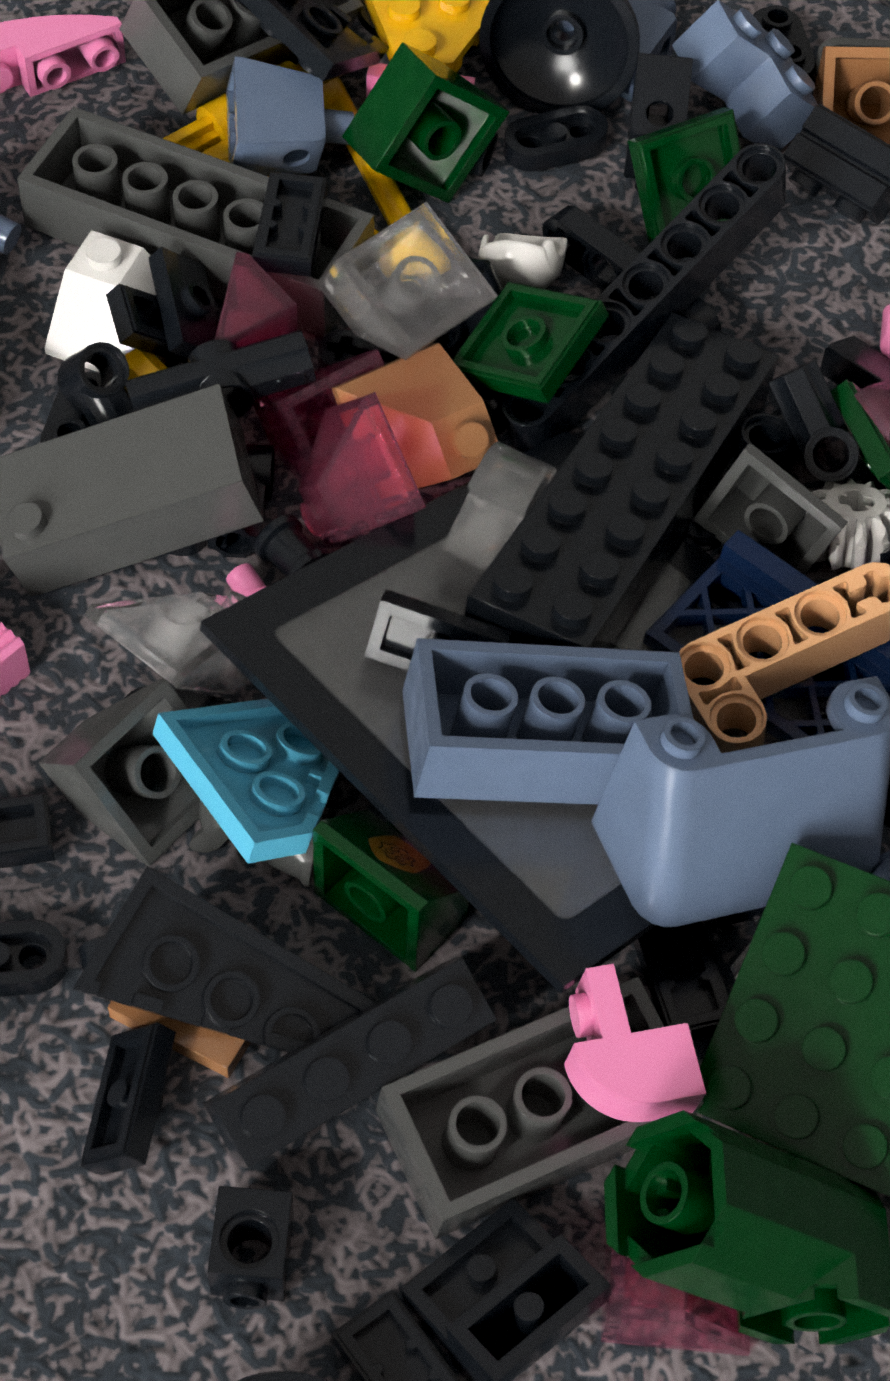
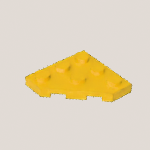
[363,0,489,73]

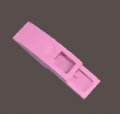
[0,15,126,97]

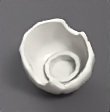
[478,233,568,289]

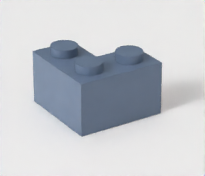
[672,0,818,150]

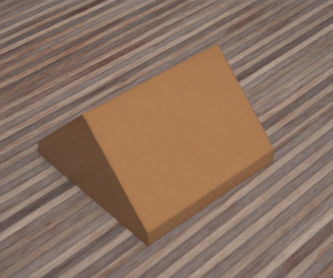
[813,46,890,145]

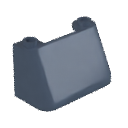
[591,676,890,927]

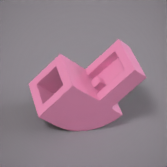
[564,963,706,1122]

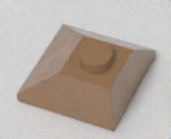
[331,343,503,500]

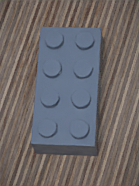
[402,638,693,805]

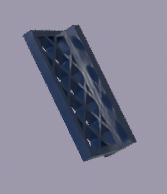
[642,530,890,742]

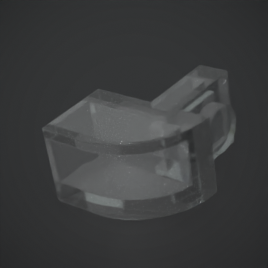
[442,441,557,571]

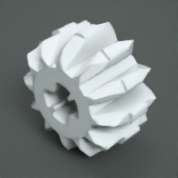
[811,478,890,570]

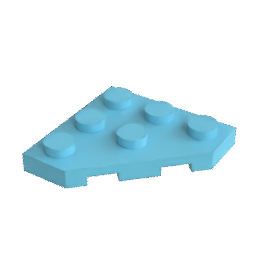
[152,698,340,864]

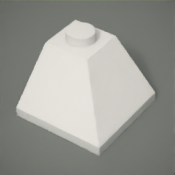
[45,230,168,373]

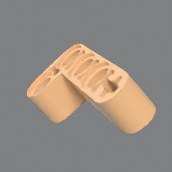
[679,562,890,753]

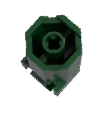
[604,1110,890,1345]

